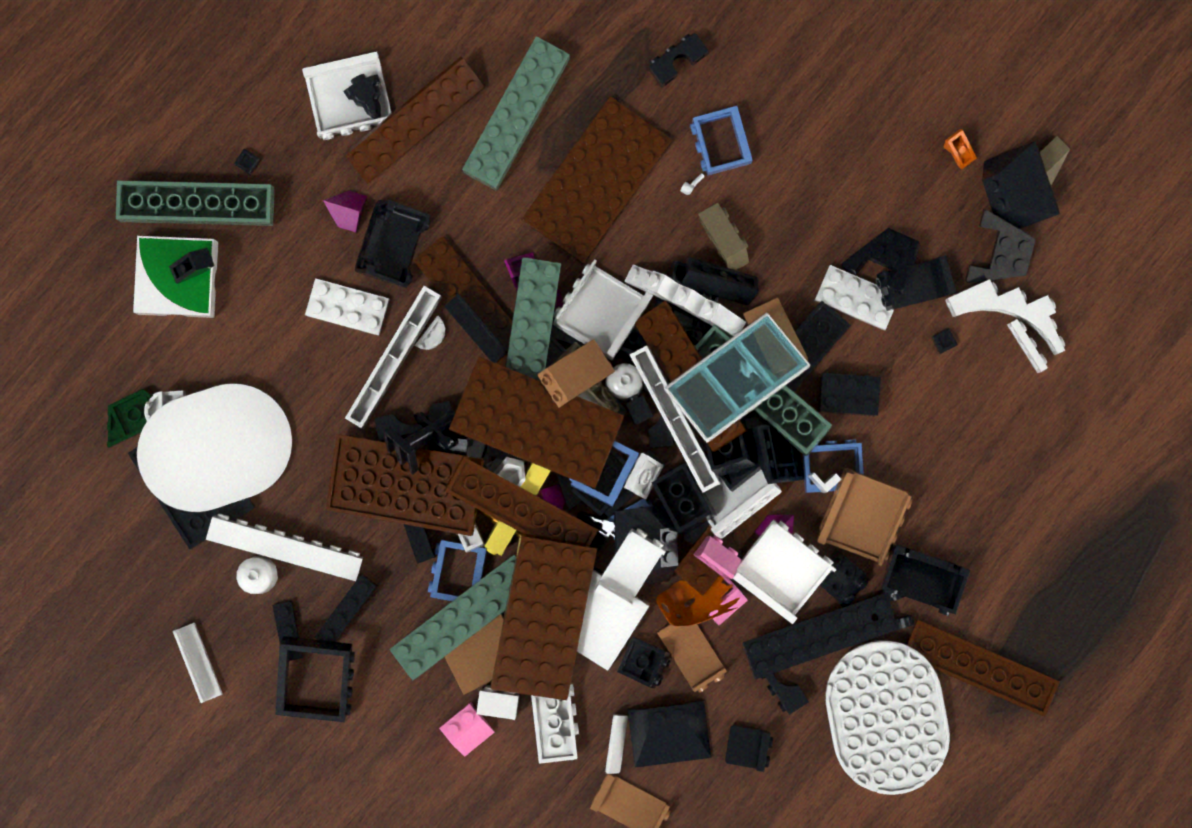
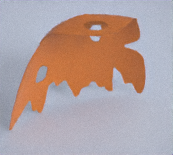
[656,575,740,626]

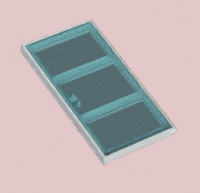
[664,313,810,443]

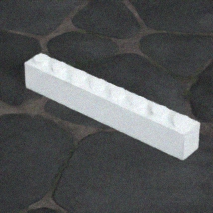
[345,286,442,429]
[630,345,722,493]
[206,514,363,581]

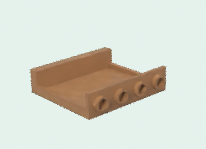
[815,468,912,566]
[445,613,505,695]

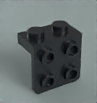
[820,551,870,607]
[725,725,773,772]

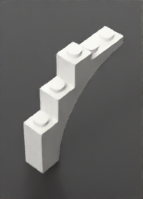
[624,265,746,337]
[945,279,1065,355]

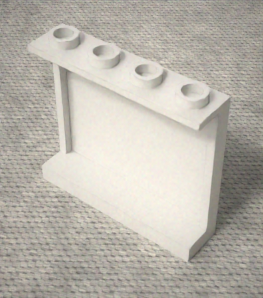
[302,52,392,140]
[553,259,653,361]
[705,450,782,539]
[733,520,836,624]
[577,567,650,671]

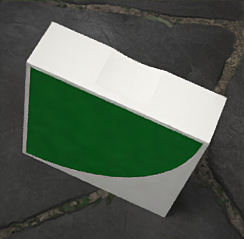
[133,236,218,318]

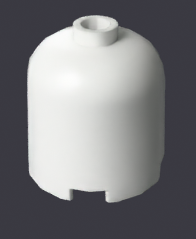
[605,363,643,402]
[236,556,278,594]

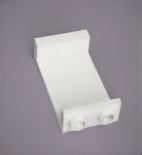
[595,528,666,611]

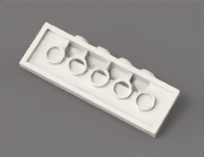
[531,684,579,764]

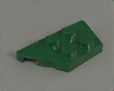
[107,389,152,448]

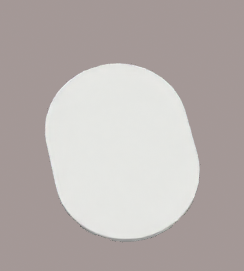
[137,384,292,512]
[826,640,950,795]

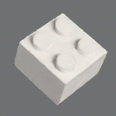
[476,685,520,720]

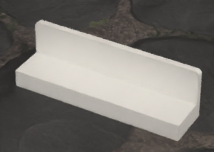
[173,623,223,703]

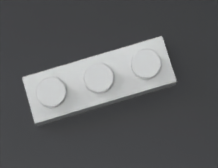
[1007,319,1048,373]

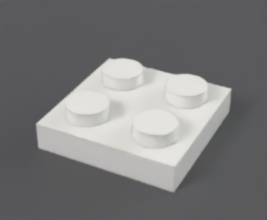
[624,453,664,499]

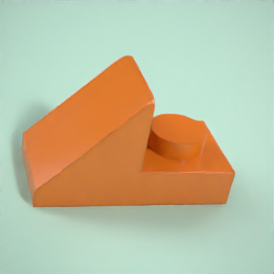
[943,129,977,169]

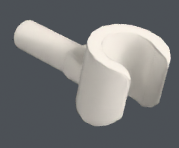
[680,173,705,195]

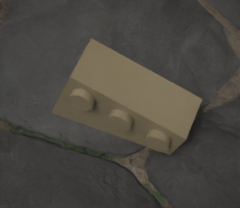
[698,203,749,270]

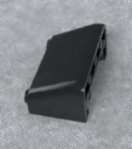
[355,200,430,288]
[880,544,971,616]

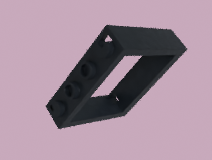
[275,636,355,723]

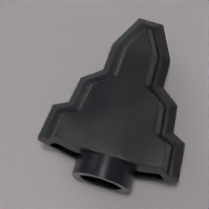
[343,74,381,119]

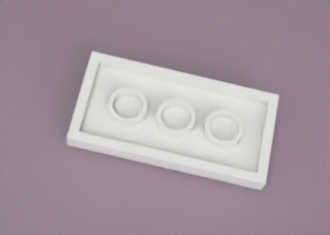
[814,265,894,331]
[305,278,390,336]

